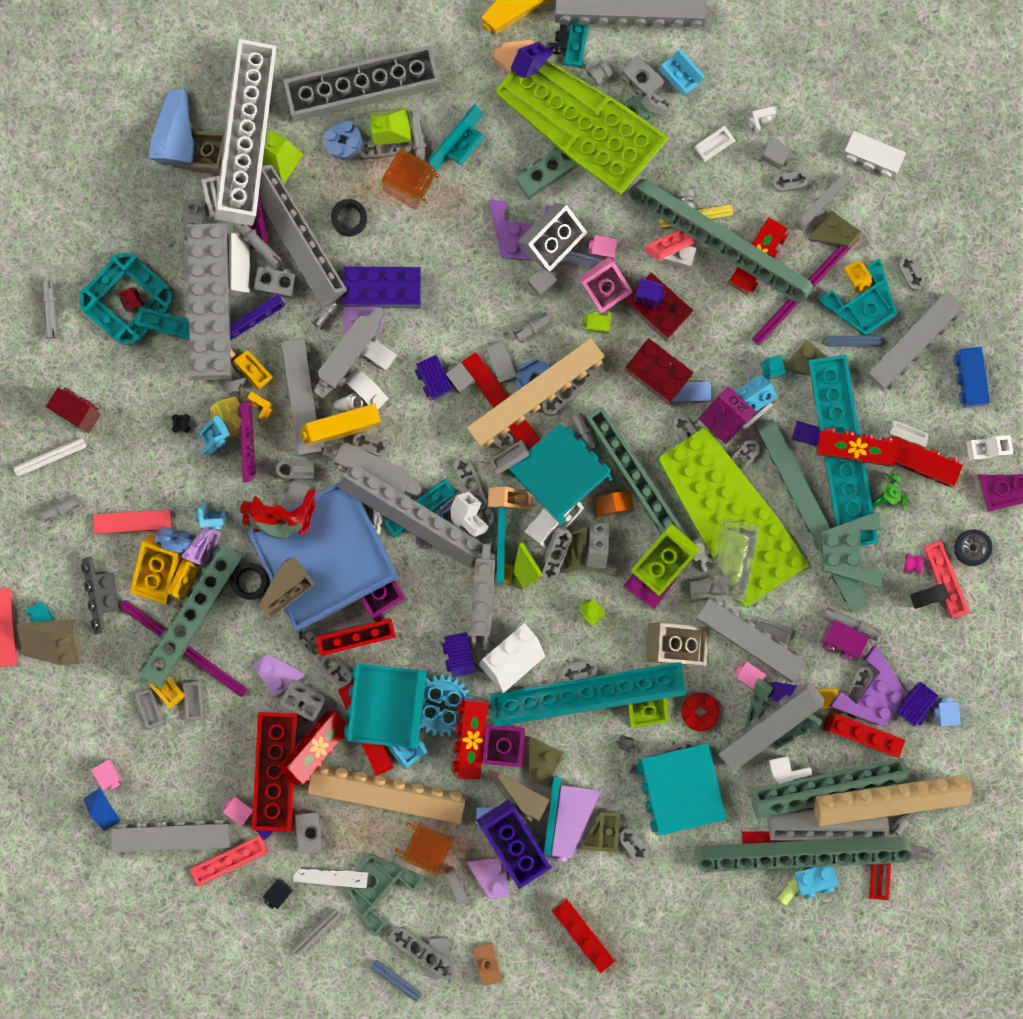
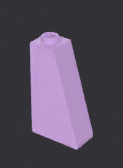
[552,785,600,861]

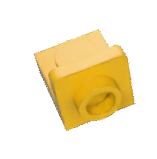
[844,260,872,294]
[247,391,273,421]

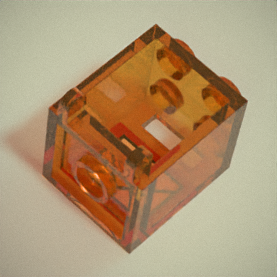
[381,148,440,210]
[394,821,455,876]

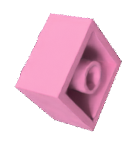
[578,257,633,313]

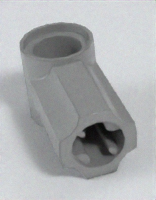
[276,461,314,481]

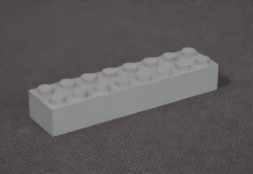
[283,45,440,122]
[187,223,231,381]

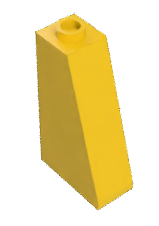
[481,0,551,34]
[300,404,381,446]

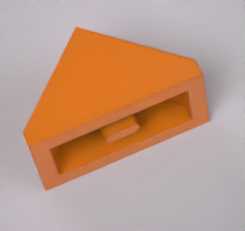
[593,491,634,517]

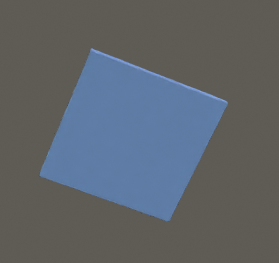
[247,482,399,632]

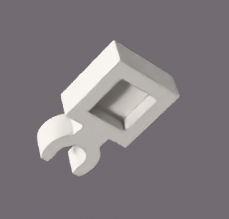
[692,537,716,572]

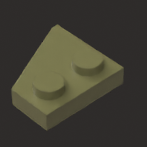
[808,211,862,248]
[784,340,826,376]
[558,527,589,573]
[529,737,563,788]
[580,811,620,852]

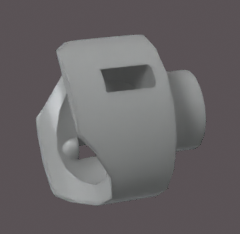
[218,364,246,393]

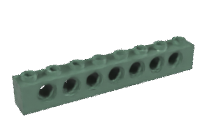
[516,94,653,200]
[586,407,687,536]
[139,544,244,690]
[751,758,908,819]

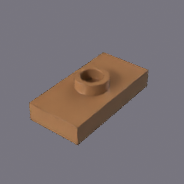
[473,943,502,986]

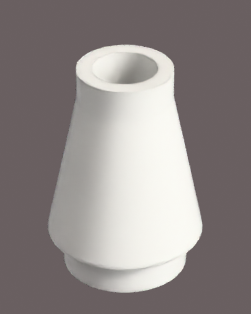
[334,394,363,411]

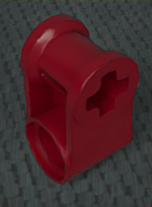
[118,287,144,312]

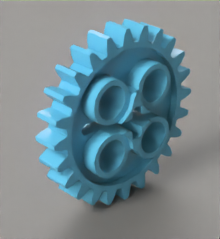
[421,674,473,737]

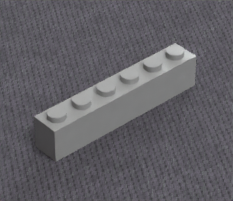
[866,291,963,391]
[282,339,325,457]
[695,598,807,682]
[718,682,824,771]
[768,810,889,841]
[111,820,231,852]

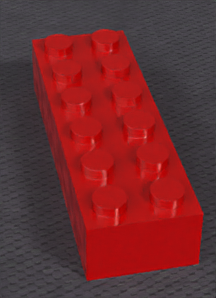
[251,712,299,832]

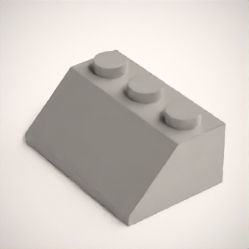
[517,203,587,272]

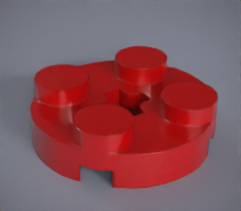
[681,693,720,731]

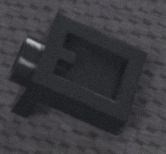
[547,25,568,55]

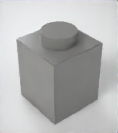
[761,139,792,169]
[528,268,558,297]
[446,363,475,394]

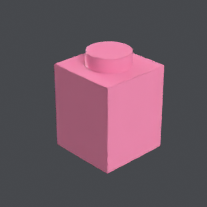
[588,235,617,260]
[734,662,766,691]
[91,760,123,791]
[223,796,253,826]

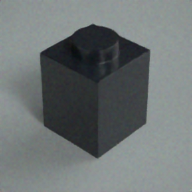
[263,878,294,910]

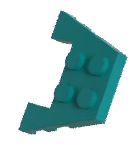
[818,258,897,336]

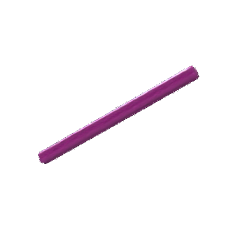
[752,237,860,346]
[120,600,247,697]

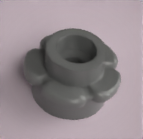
[616,735,635,751]

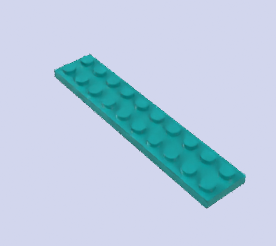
[808,354,879,546]
[491,662,687,726]

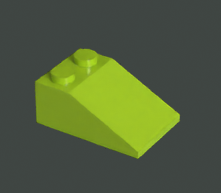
[630,524,701,596]

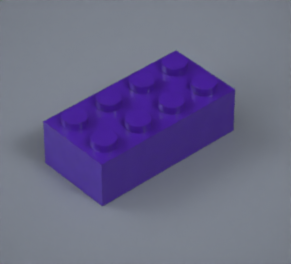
[344,266,421,309]
[476,799,552,889]

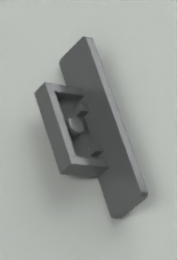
[81,556,120,635]

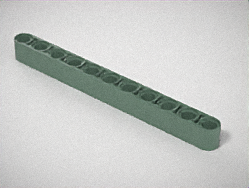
[628,179,813,302]
[755,419,868,613]
[696,836,912,872]

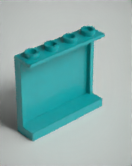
[508,423,613,525]
[344,663,427,749]
[636,743,726,836]

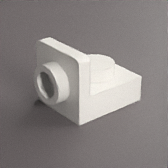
[749,106,776,133]

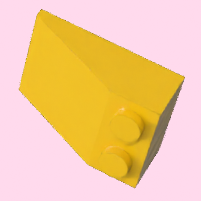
[130,534,185,605]

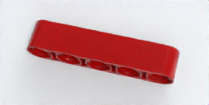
[338,682,394,776]

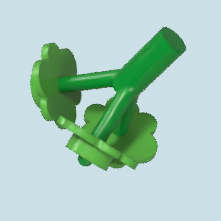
[872,472,909,511]

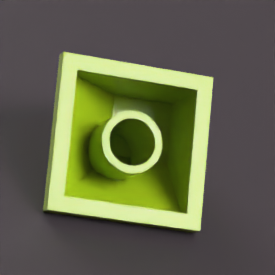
[370,108,411,146]
[262,129,304,184]
[512,542,543,589]
[627,698,669,728]

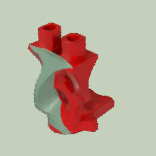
[240,489,317,539]

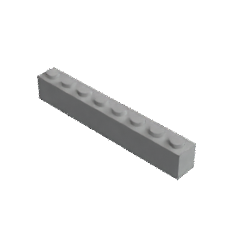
[555,0,707,29]
[259,165,347,305]
[337,463,483,568]

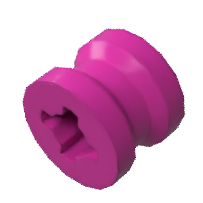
[904,553,923,574]

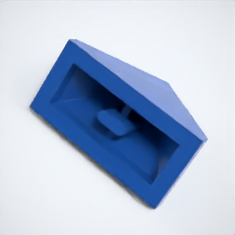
[83,788,121,831]

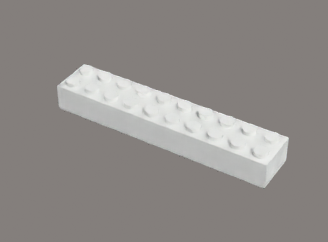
[214,39,277,226]

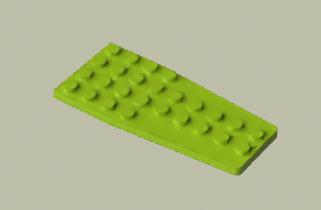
[496,60,669,196]
[659,428,809,608]

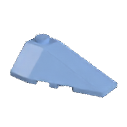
[149,89,195,164]

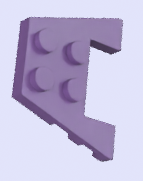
[489,199,551,261]
[829,646,907,727]

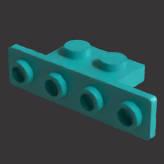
[427,104,485,172]

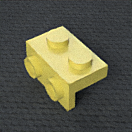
[210,396,241,442]

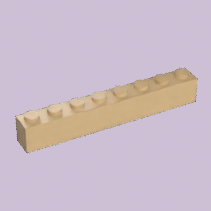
[467,338,605,448]
[308,764,466,824]
[814,775,973,827]

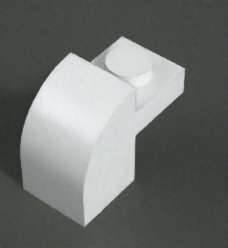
[345,368,389,410]
[966,435,1013,461]
[451,492,489,537]
[767,756,812,784]

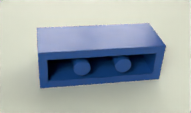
[954,346,990,408]

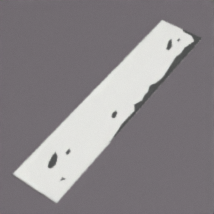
[293,867,368,888]

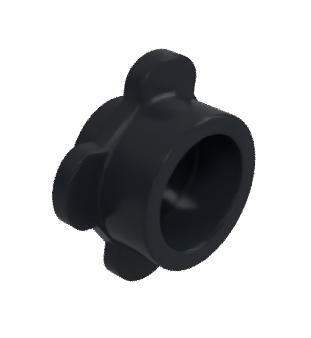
[172,414,191,433]

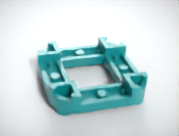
[80,253,174,346]

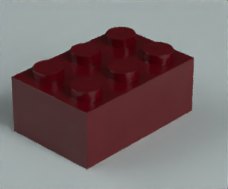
[624,272,694,342]
[624,338,694,406]
[46,387,101,433]

